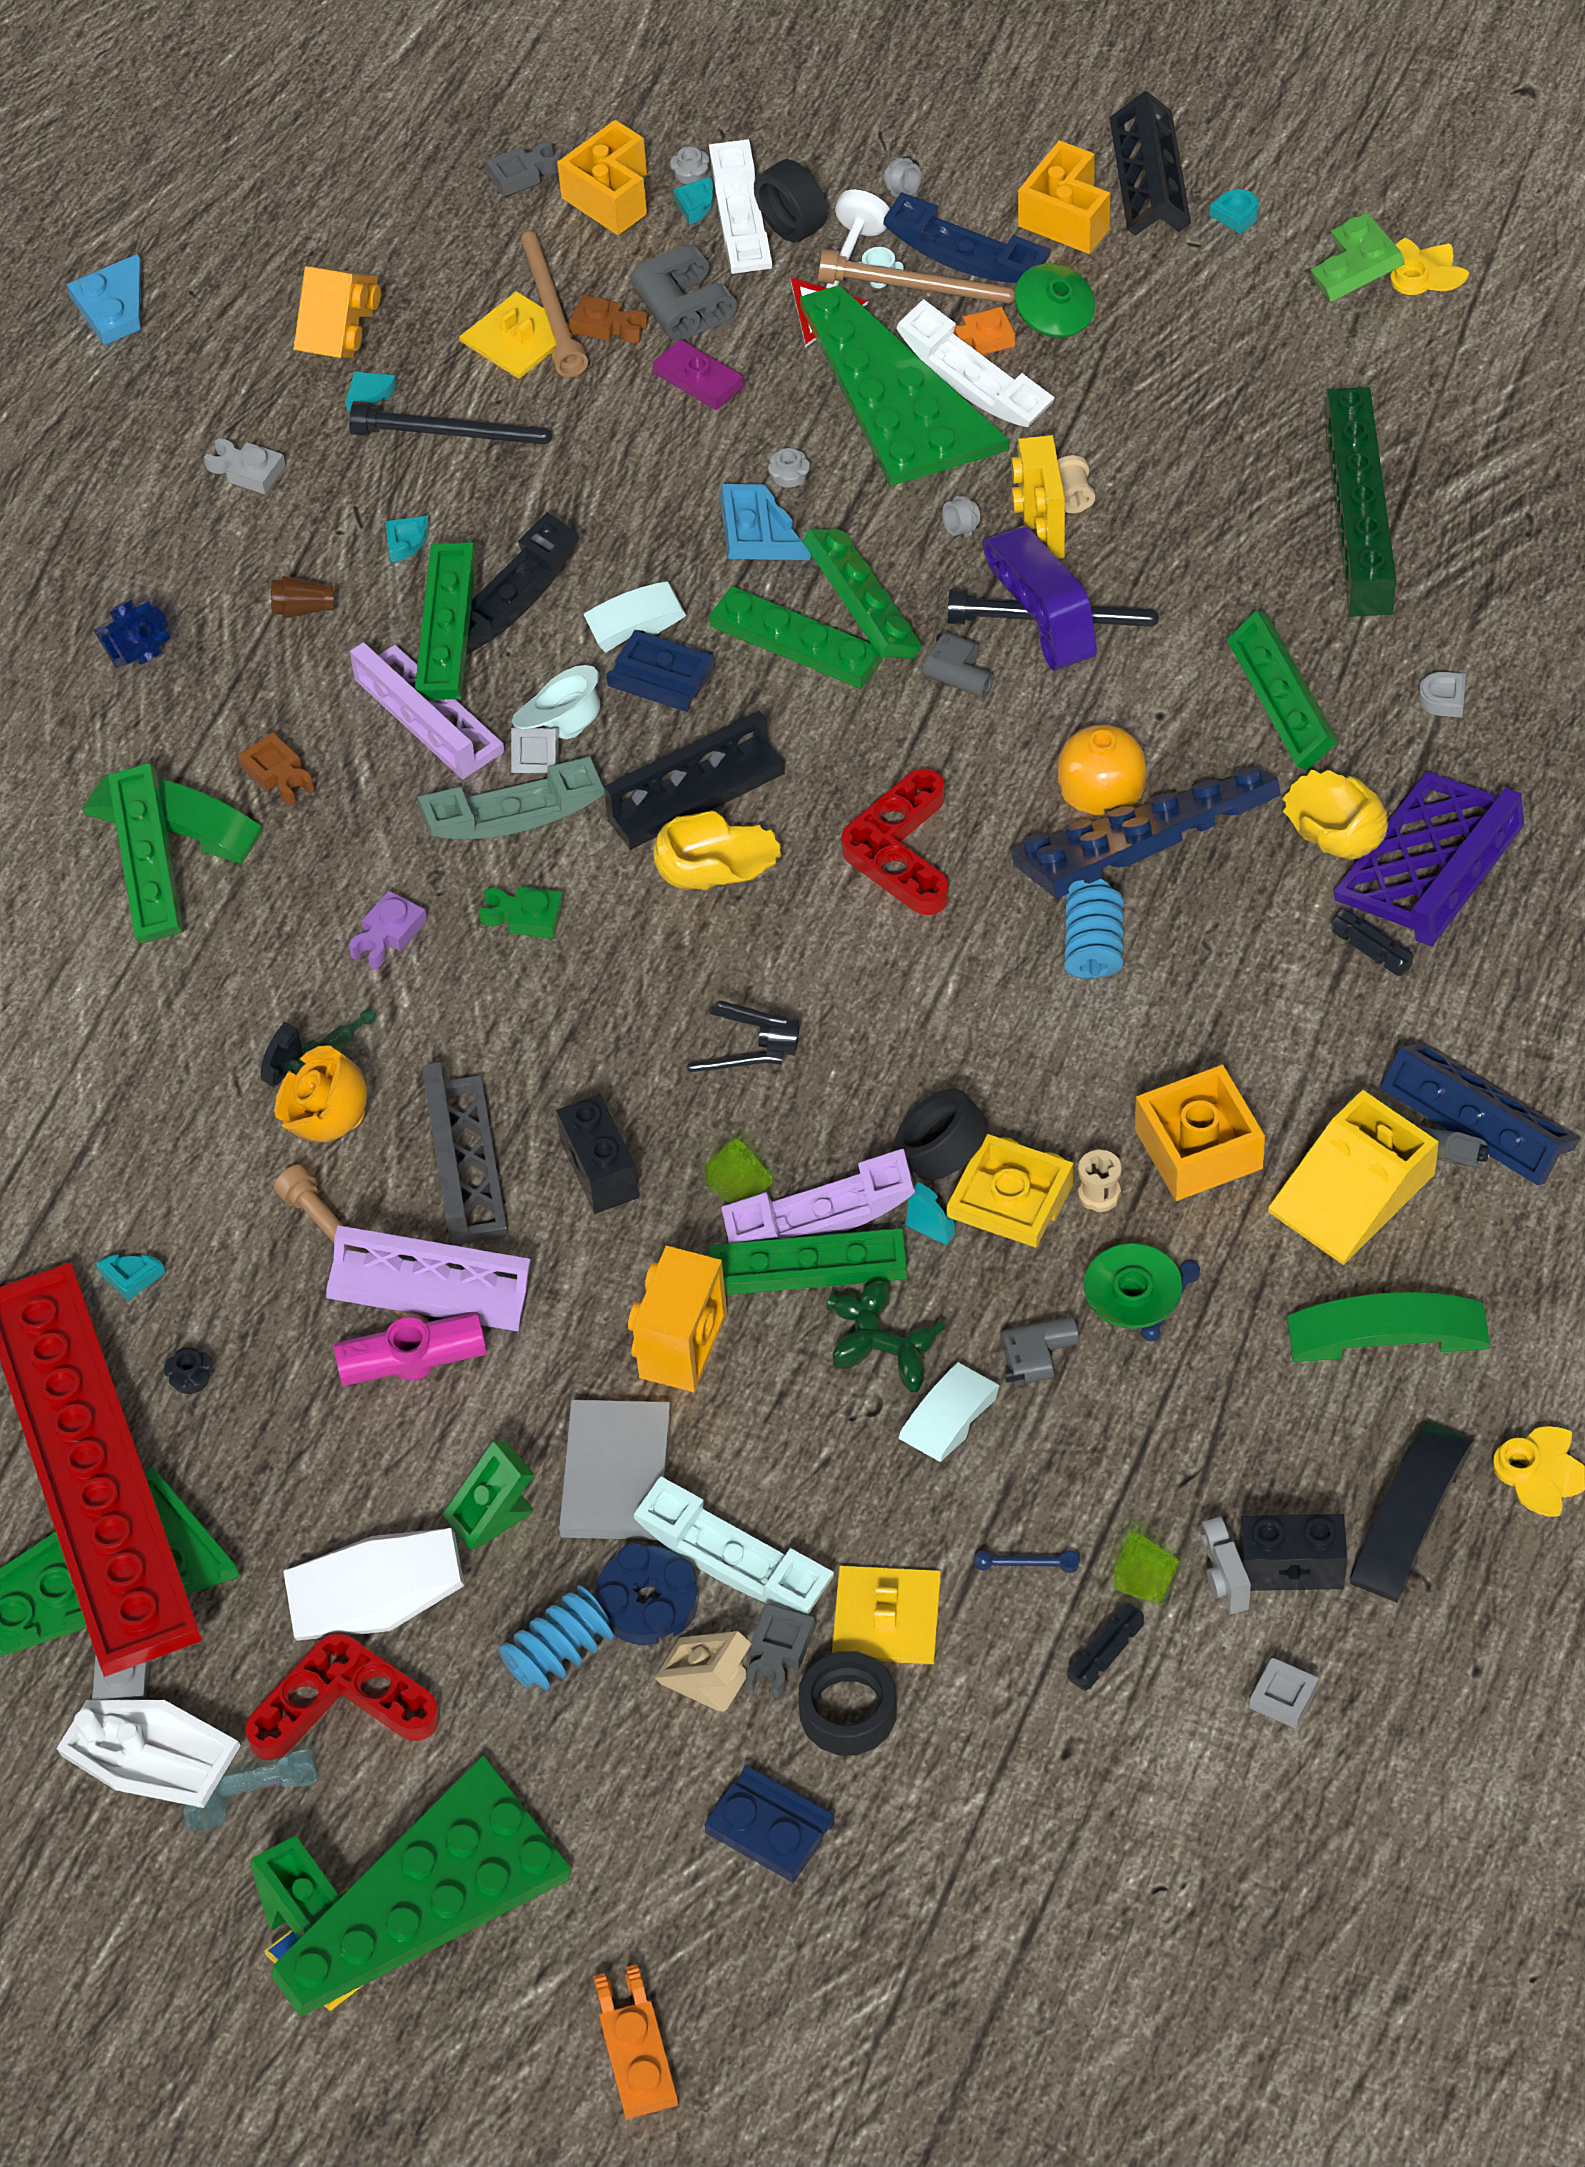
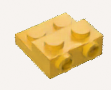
[1011,435,1065,559]
[947,1134,1074,1248]

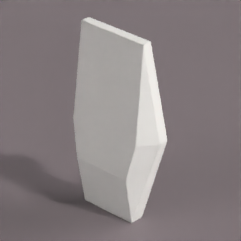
[283,1528,464,1641]
[56,1700,241,1808]

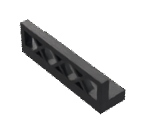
[1109,91,1191,236]
[604,710,785,850]

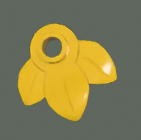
[1390,238,1469,295]
[1493,1426,1585,1517]

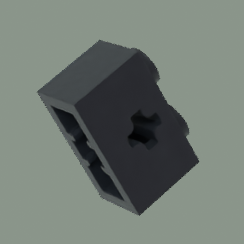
[556,1094,639,1214]
[1239,1514,1347,1591]

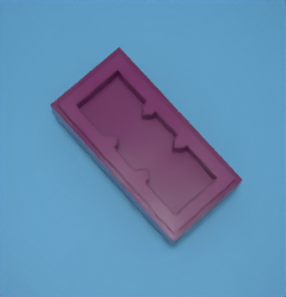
[653,339,744,411]

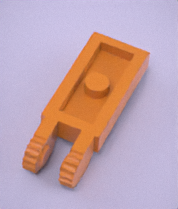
[593,1964,678,2120]

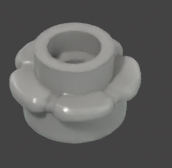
[670,147,710,184]
[884,158,921,197]
[768,448,810,488]
[942,495,980,537]

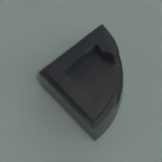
[261,1022,303,1087]

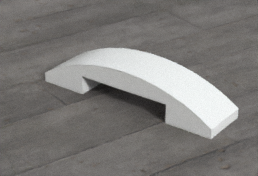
[709,139,772,274]
[896,299,1055,427]

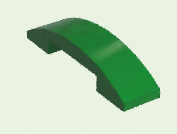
[82,775,262,864]
[1287,1292,1490,1362]

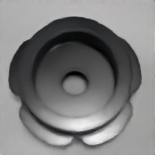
[164,1347,213,1394]

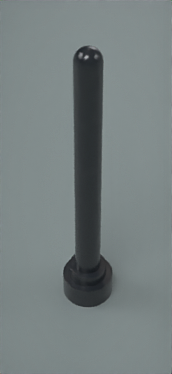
[349,401,552,444]
[947,589,1159,627]

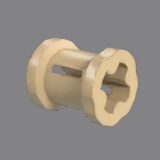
[1058,455,1095,513]
[1078,1149,1122,1212]

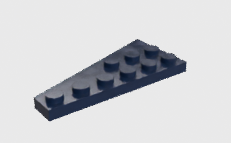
[1010,766,1281,899]

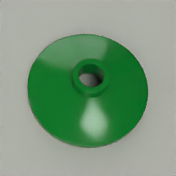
[1014,264,1095,338]
[1084,1243,1182,1329]

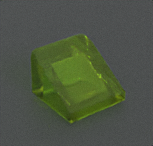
[704,1138,774,1204]
[1113,1531,1179,1605]

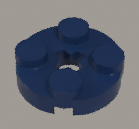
[596,1543,699,1645]

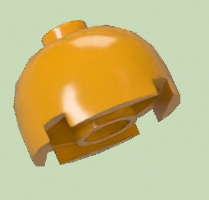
[1057,724,1147,815]
[274,1046,368,1142]

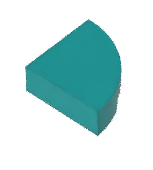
[673,177,714,225]
[345,372,397,412]
[385,515,429,563]
[905,1182,955,1246]
[96,1254,165,1301]

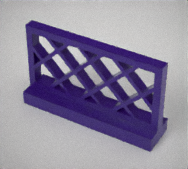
[1334,772,1524,947]

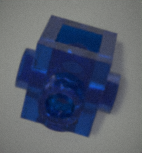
[93,599,171,668]

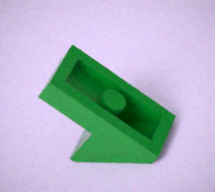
[442,1441,534,1549]
[250,1835,341,1939]

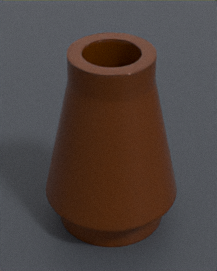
[271,576,334,619]

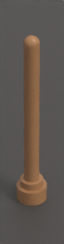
[521,231,588,377]
[818,249,1015,304]
[274,1164,428,1323]

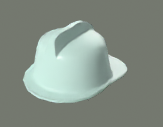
[511,665,600,739]

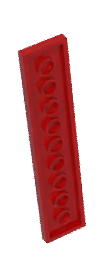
[0,1262,202,1677]

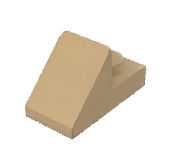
[655,1631,751,1712]

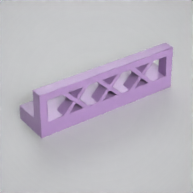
[350,642,505,780]
[326,1225,530,1331]

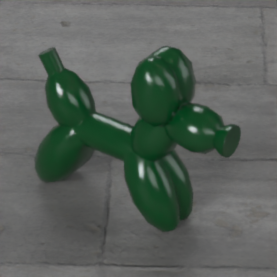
[826,1280,946,1392]

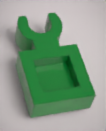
[478,887,564,939]

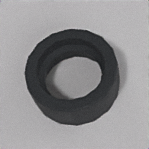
[753,159,827,243]
[895,1088,988,1181]
[798,1651,897,1755]

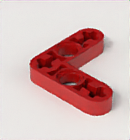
[841,769,949,915]
[245,1634,440,1760]

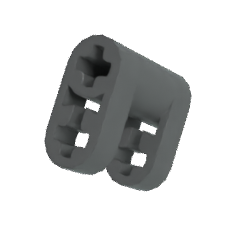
[630,245,737,341]

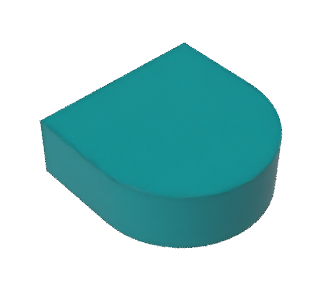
[1209,189,1259,234]

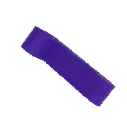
[983,525,1097,671]

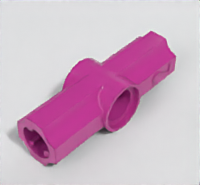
[333,1312,487,1386]

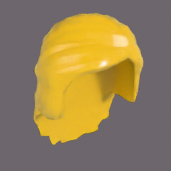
[1282,770,1388,860]
[653,811,781,890]

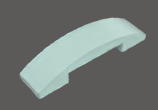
[634,1476,834,1615]

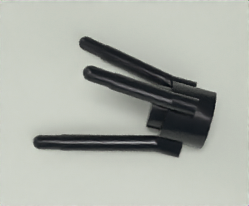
[687,1000,800,1072]

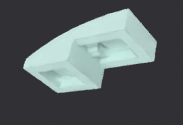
[584,581,686,653]
[899,1362,999,1462]

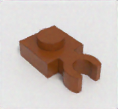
[570,295,648,343]
[237,732,314,806]

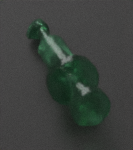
[285,1009,376,1075]

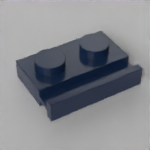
[607,630,715,712]
[704,1765,835,1883]

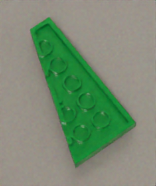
[800,285,1009,487]
[0,1467,240,1657]
[271,1755,571,2017]

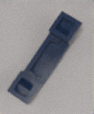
[883,192,1051,283]

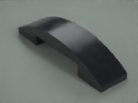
[466,512,579,654]
[1350,1421,1475,1603]

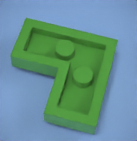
[1310,212,1405,302]

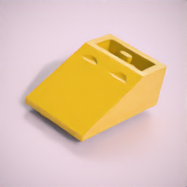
[1268,1090,1439,1265]

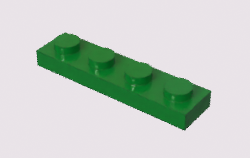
[802,528,922,659]
[415,542,477,700]
[709,586,883,689]
[1227,610,1339,771]
[108,763,184,944]
[709,1228,907,1295]

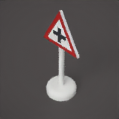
[790,189,890,347]

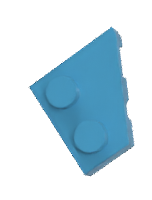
[66,254,142,345]
[720,484,811,560]

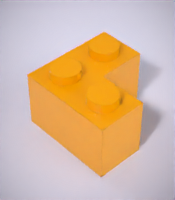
[557,120,647,236]
[1018,140,1110,254]
[293,266,381,358]

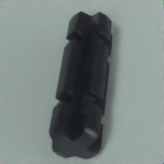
[1331,909,1414,976]
[1067,1603,1145,1691]

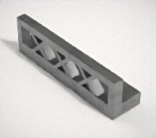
[422,1062,508,1245]

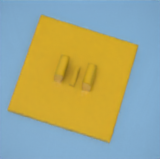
[459,291,575,379]
[832,1566,941,1664]

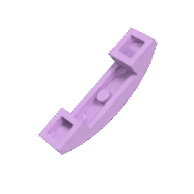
[721,1148,915,1243]

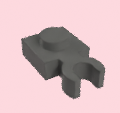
[485,141,561,197]
[746,1604,816,1699]

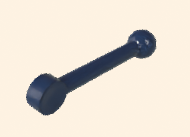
[1141,1262,1200,1342]
[973,1550,1080,1573]

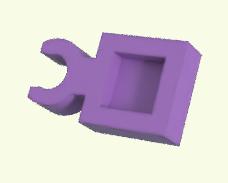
[349,891,427,970]

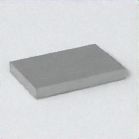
[559,1400,671,1540]

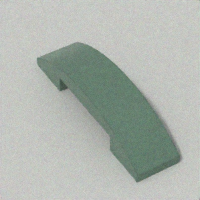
[418,757,604,839]

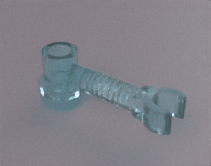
[181,1750,318,1831]

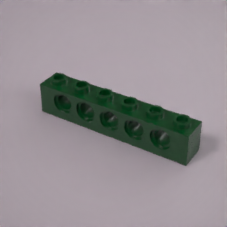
[1325,387,1396,617]

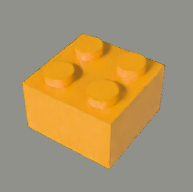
[1135,1064,1265,1201]
[628,1246,727,1393]

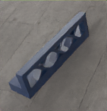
[1380,1042,1580,1186]

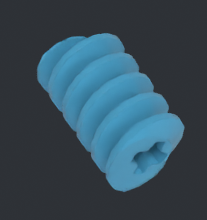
[1064,879,1124,979]
[498,1585,614,1692]

